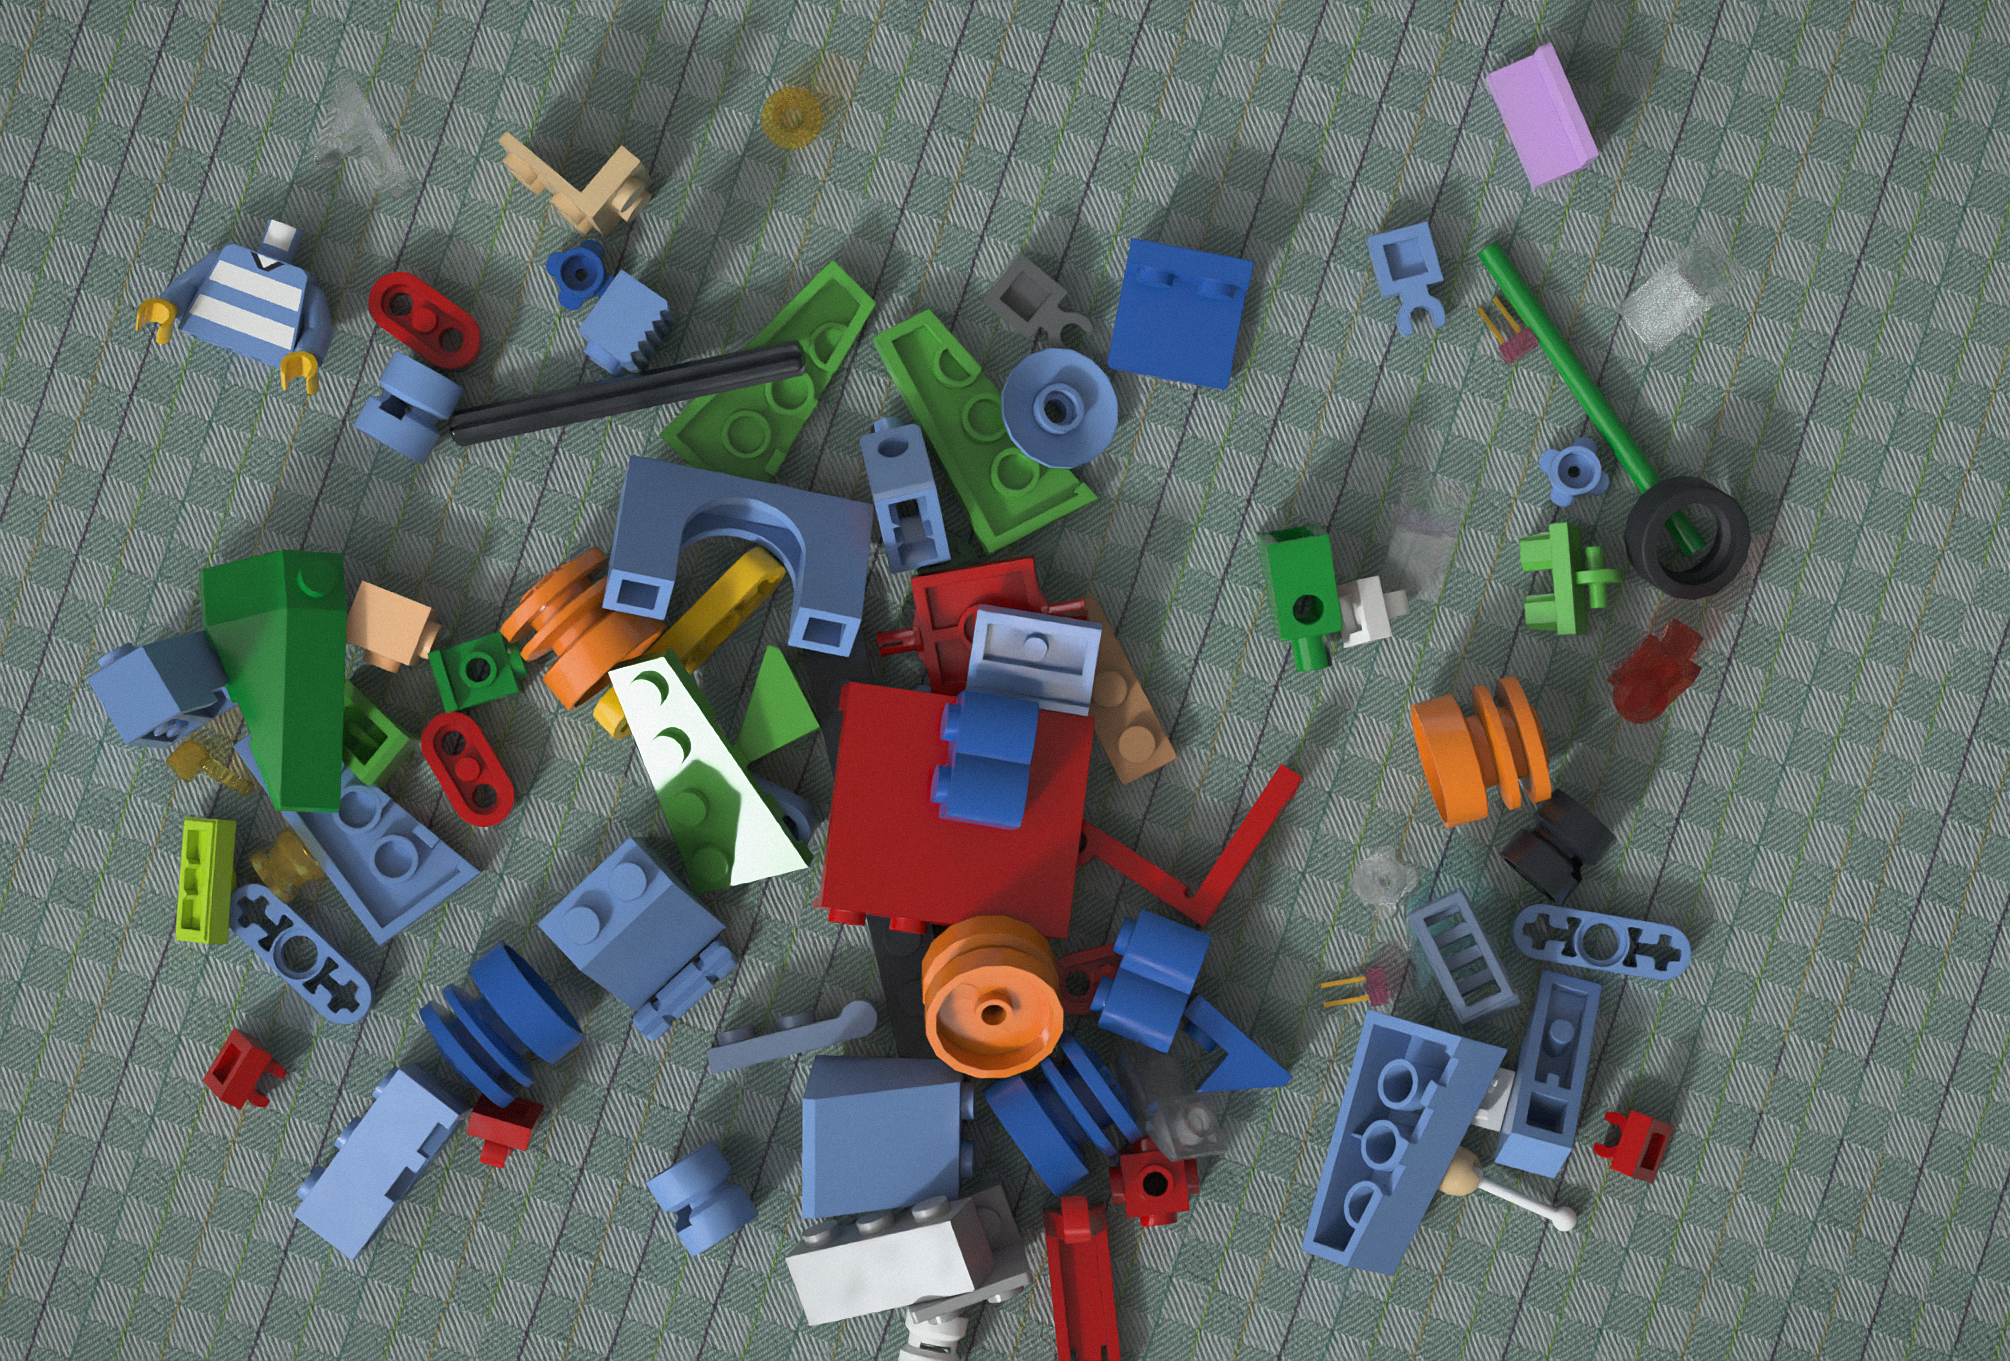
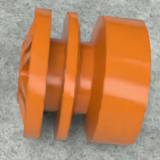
[499,546,668,711]
[1410,675,1551,828]

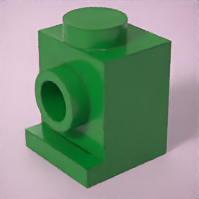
[427,632,529,713]

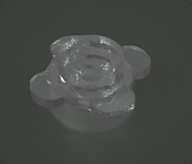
[1352,845,1420,919]

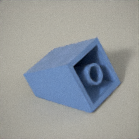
[537,837,727,1012]
[802,1055,976,1219]

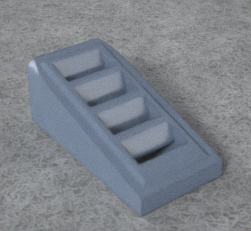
[1406,886,1520,1031]

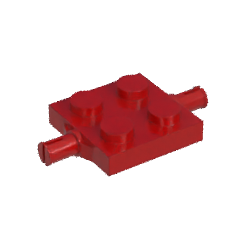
[877,555,1089,696]

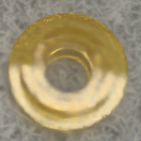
[761,87,823,150]

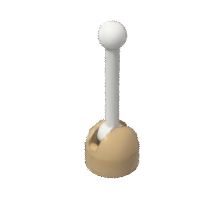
[1437,1145,1577,1231]

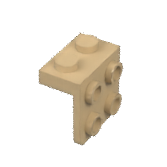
[498,131,653,238]

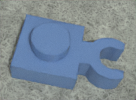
[1366,221,1445,338]

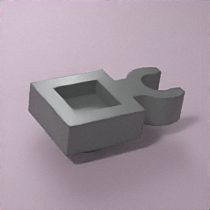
[980,252,1094,349]

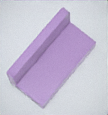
[1485,42,1599,190]

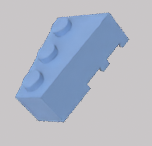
[87,630,238,749]
[293,1062,474,1261]

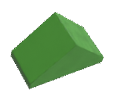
[736,645,822,768]
[342,680,421,788]

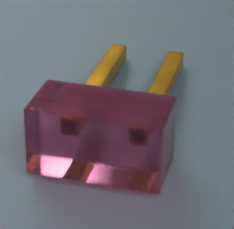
[1476,296,1539,367]
[1320,966,1390,1007]

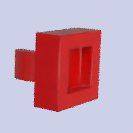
[202,1027,287,1110]
[466,1093,544,1169]
[1593,1110,1674,1184]

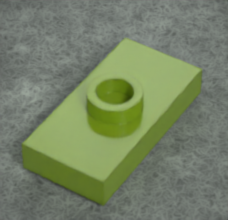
[175,817,237,945]

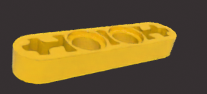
[593,546,786,740]

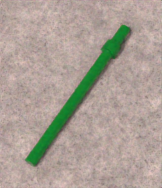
[1477,240,1706,558]

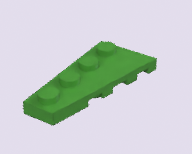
[658,259,876,483]
[872,309,1098,557]

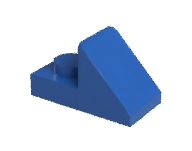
[1182,992,1293,1093]

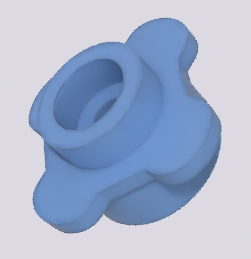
[1538,437,1609,507]

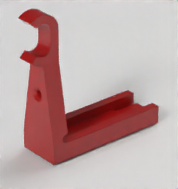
[1078,764,1303,929]
[1043,1195,1121,1361]

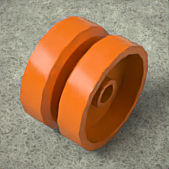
[921,915,1063,1078]

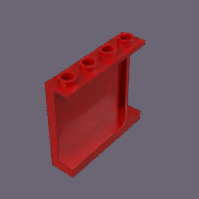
[813,682,1095,942]

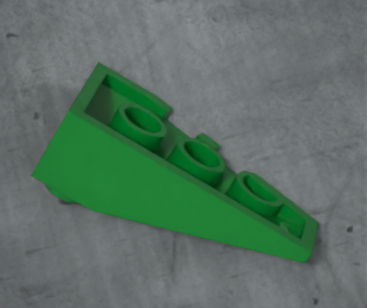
[199,549,347,813]

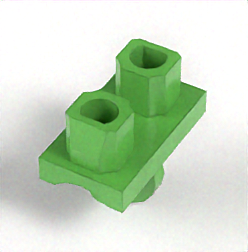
[1519,522,1624,637]

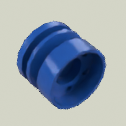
[419,940,586,1108]
[981,1028,1144,1198]

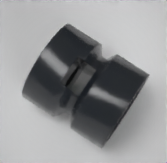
[1499,788,1617,906]

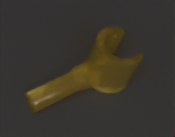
[166,740,255,797]

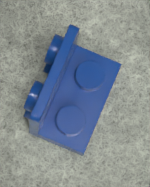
[1107,238,1254,390]

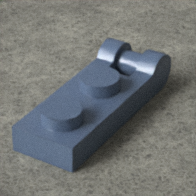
[706,998,879,1074]

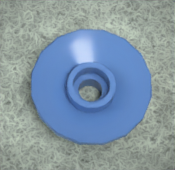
[1001,348,1118,469]

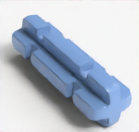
[632,940,738,1041]

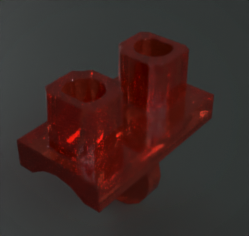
[1607,618,1704,724]

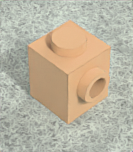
[346,581,443,674]

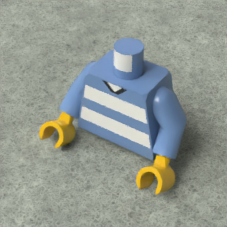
[135,219,334,395]

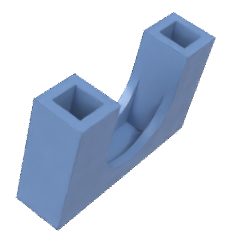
[602,455,874,657]

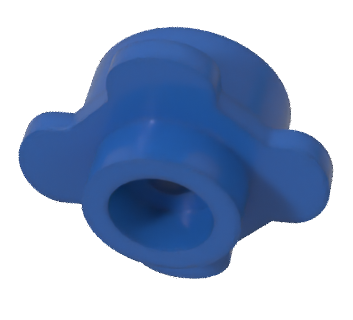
[546,240,615,310]

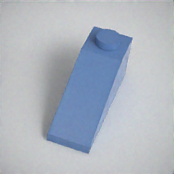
[1494,969,1602,1179]

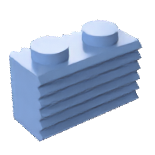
[578,269,678,377]

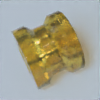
[249,826,326,905]

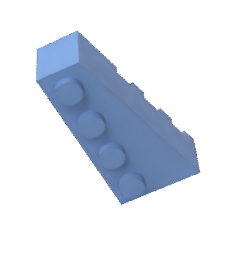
[1301,1009,1508,1276]

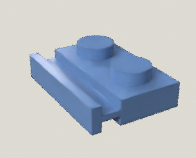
[965,604,1103,716]

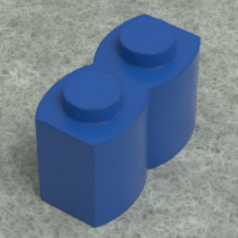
[930,690,1039,830]
[1089,909,1212,1054]

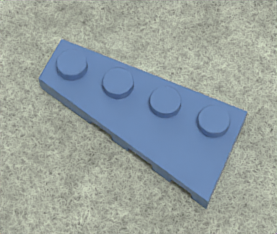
[233,734,481,947]

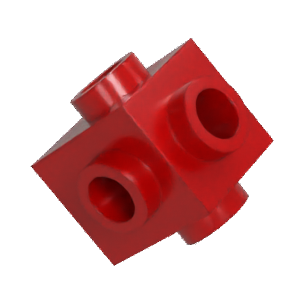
[1108,1134,1200,1227]

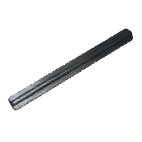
[449,340,807,447]

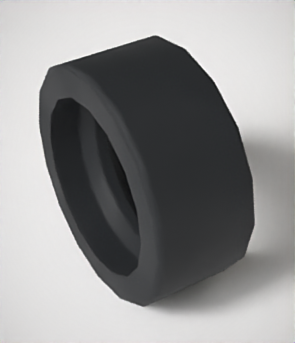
[1624,476,1751,600]

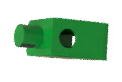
[1256,523,1343,672]

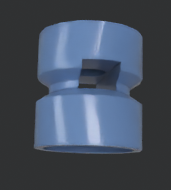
[353,351,466,465]
[645,1140,759,1257]

